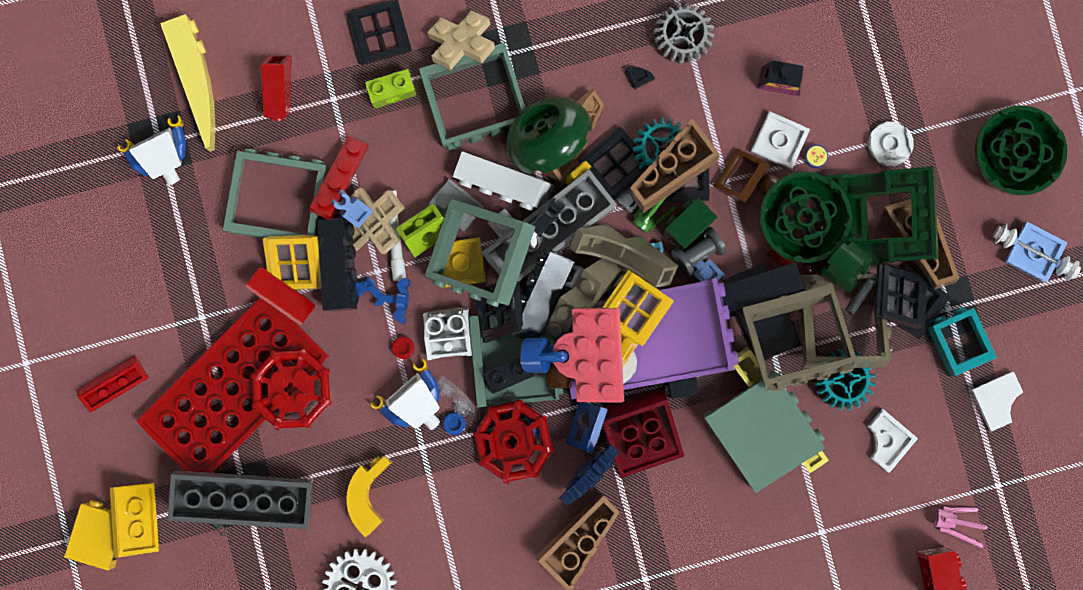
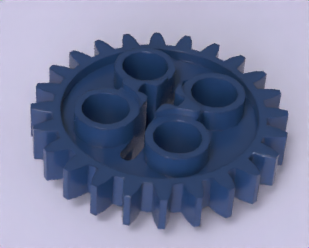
[559,444,619,505]

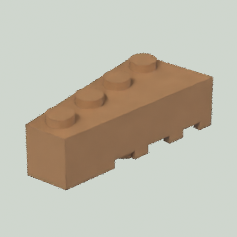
[630,118,719,213]
[883,199,959,289]
[536,492,619,590]

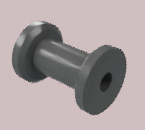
[671,227,727,277]

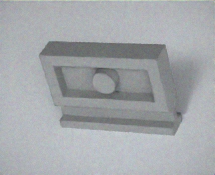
[429,179,484,232]

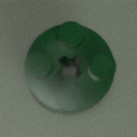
[821,239,873,293]

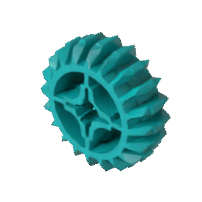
[633,117,683,168]
[814,349,876,410]

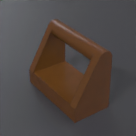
[713,149,769,206]

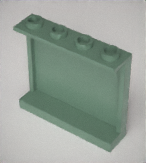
[469,313,563,407]
[703,369,825,493]

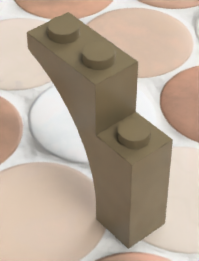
[570,224,678,288]
[545,258,628,340]

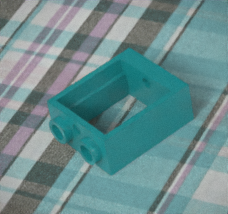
[928,306,997,377]

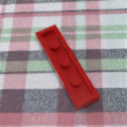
[309,136,368,220]

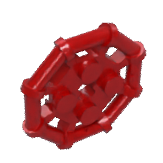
[250,348,332,431]
[472,399,554,484]

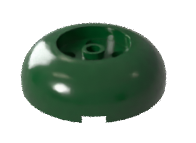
[506,96,592,174]
[975,105,1067,196]
[760,172,852,263]

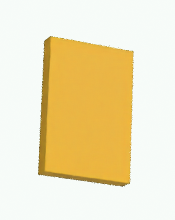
[110,483,159,557]

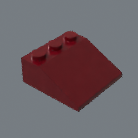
[603,387,685,478]

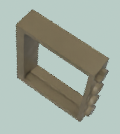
[799,274,893,368]
[742,284,857,392]

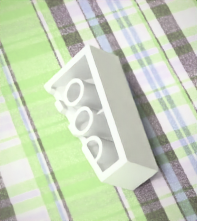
[453,152,555,211]

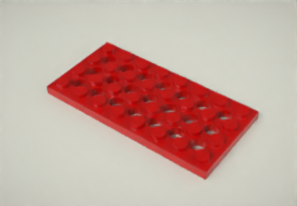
[136,298,330,473]

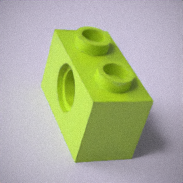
[365,69,417,109]
[396,204,444,257]

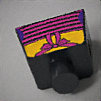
[758,61,803,96]

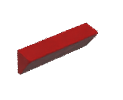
[245,267,315,326]
[77,355,149,413]

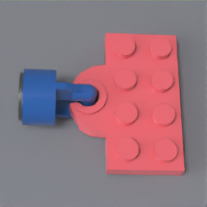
[519,308,624,403]

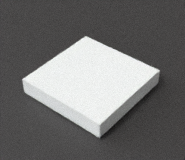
[750,111,810,170]

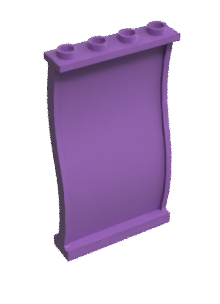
[570,278,739,399]

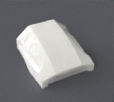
[423,308,473,360]

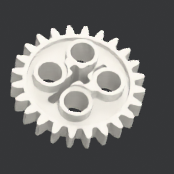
[322,549,397,590]

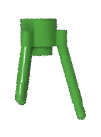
[633,198,677,233]

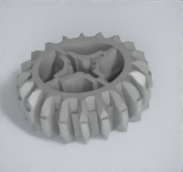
[654,3,714,64]

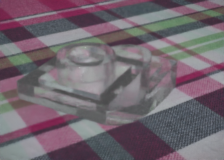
[437,376,475,417]

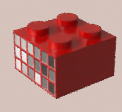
[917,546,967,590]

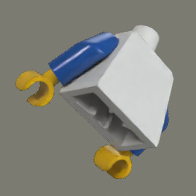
[117,115,186,185]
[370,358,440,430]

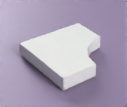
[971,372,1023,431]
[867,409,918,473]

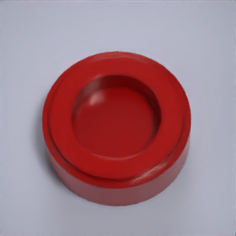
[392,337,415,359]

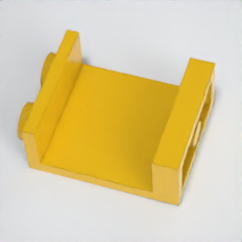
[64,500,117,570]

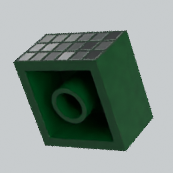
[662,197,717,251]

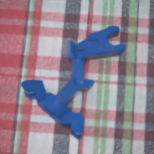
[356,277,411,324]

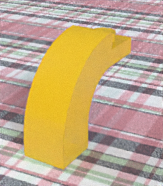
[347,456,392,537]

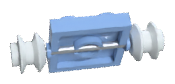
[993,222,1081,283]

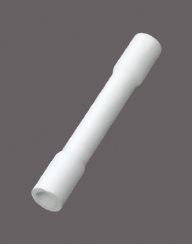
[383,191,406,281]

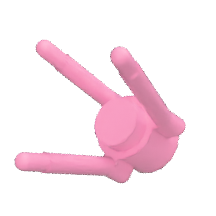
[935,506,988,548]

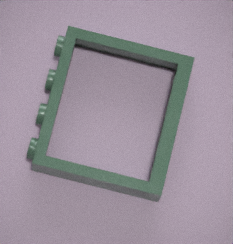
[419,42,525,150]
[223,149,329,246]
[425,199,536,307]

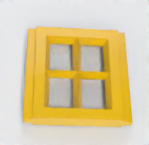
[263,235,321,289]
[602,270,674,346]

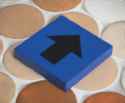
[565,402,607,453]

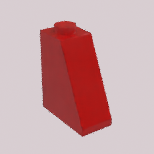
[261,55,292,121]

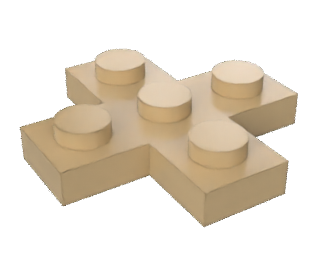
[427,10,495,70]
[350,188,405,254]

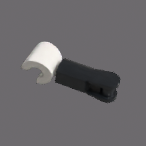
[529,198,565,249]

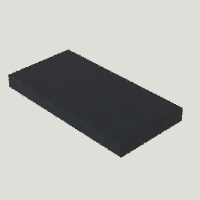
[722,262,801,361]

